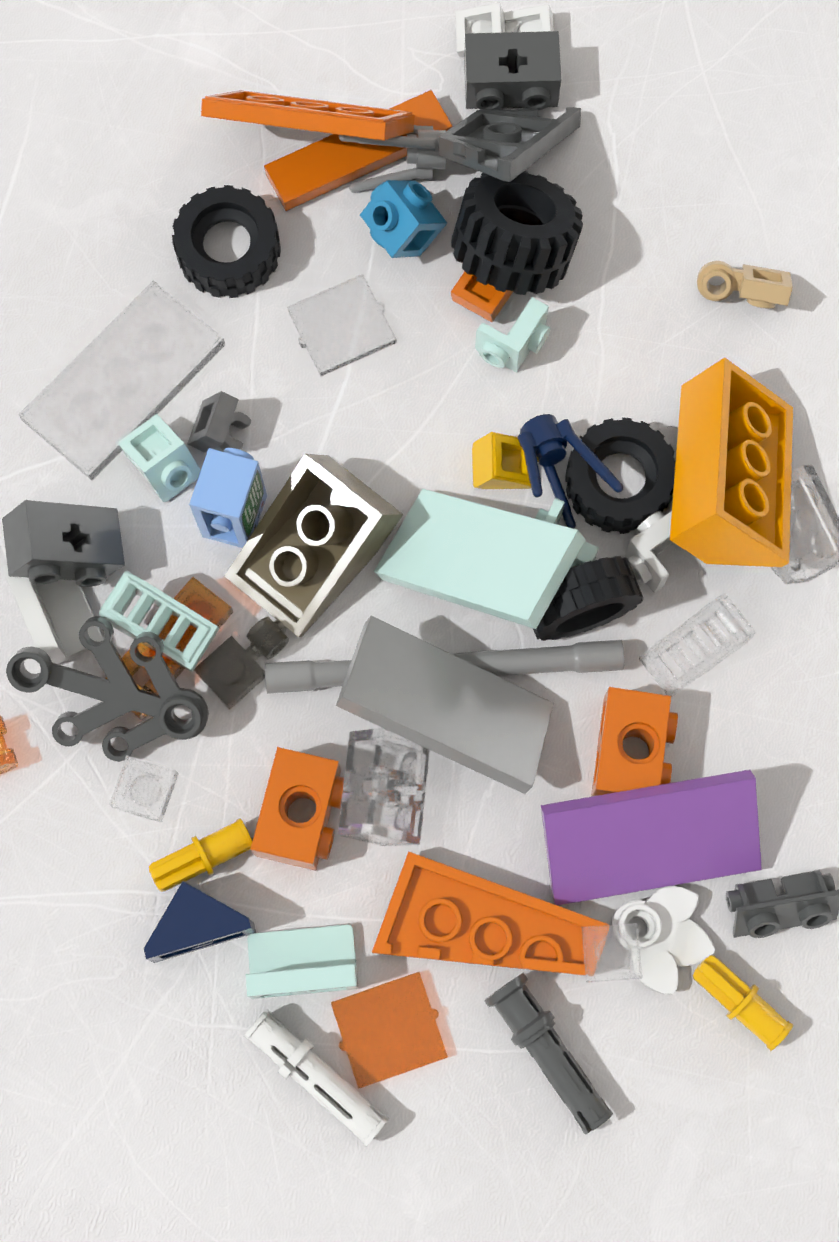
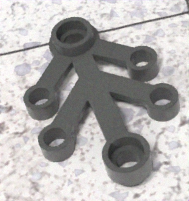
[6,616,209,762]

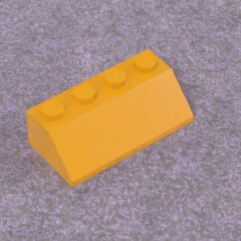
[670,357,793,567]

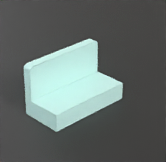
[246,924,358,999]

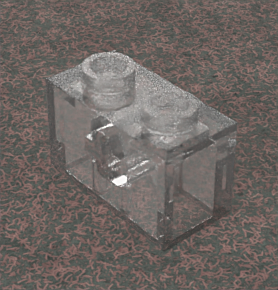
[338,728,430,846]

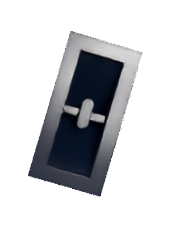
[144,881,256,963]

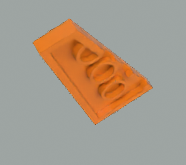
[372,851,609,976]

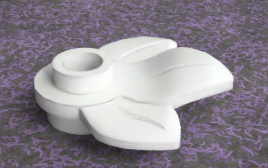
[611,886,715,995]

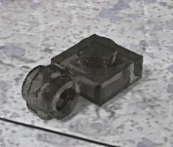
[194,617,289,710]

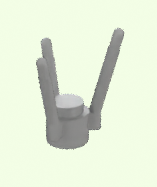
[339,125,446,193]

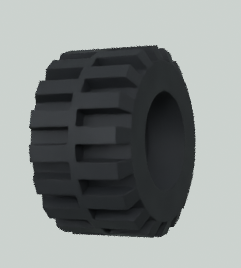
[451,171,583,295]

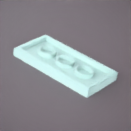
[374,489,586,629]

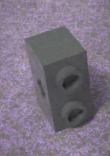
[464,31,561,110]
[2,500,125,587]

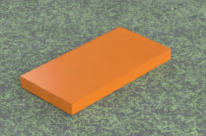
[201,90,415,141]

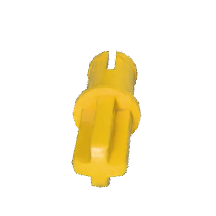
[149,818,252,892]
[692,955,793,1051]

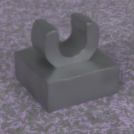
[187,391,251,452]

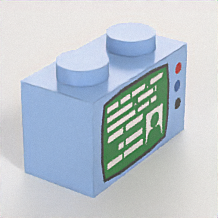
[189,448,267,548]

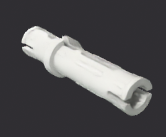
[244,1009,390,1146]

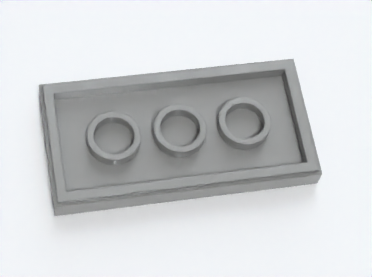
[336,616,554,794]

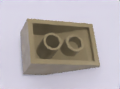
[224,454,403,637]

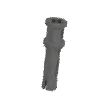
[484,972,613,1134]

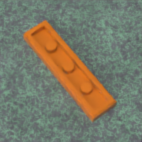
[264,90,453,211]

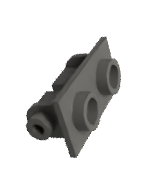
[726,870,839,938]

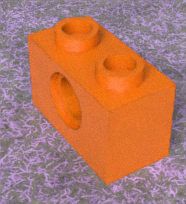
[591,687,678,797]
[250,747,348,871]

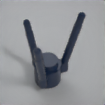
[517,414,623,529]

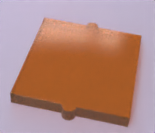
[331,972,448,1089]

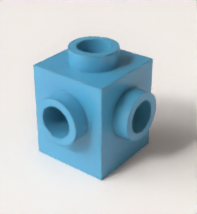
[360,180,447,258]

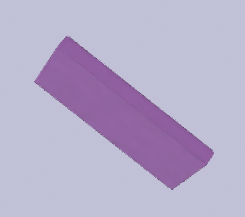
[541,770,762,906]

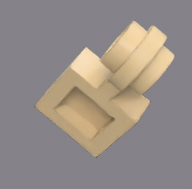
[697,261,793,308]

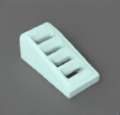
[99,571,219,672]

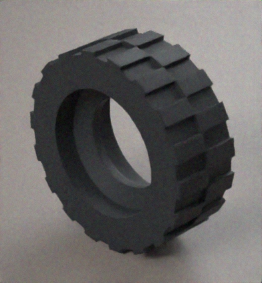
[172,185,281,298]
[565,417,676,534]
[533,556,643,641]

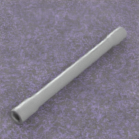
[265,640,624,694]

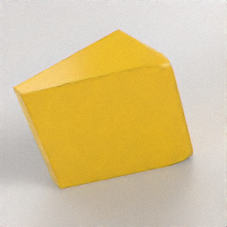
[472,432,531,489]

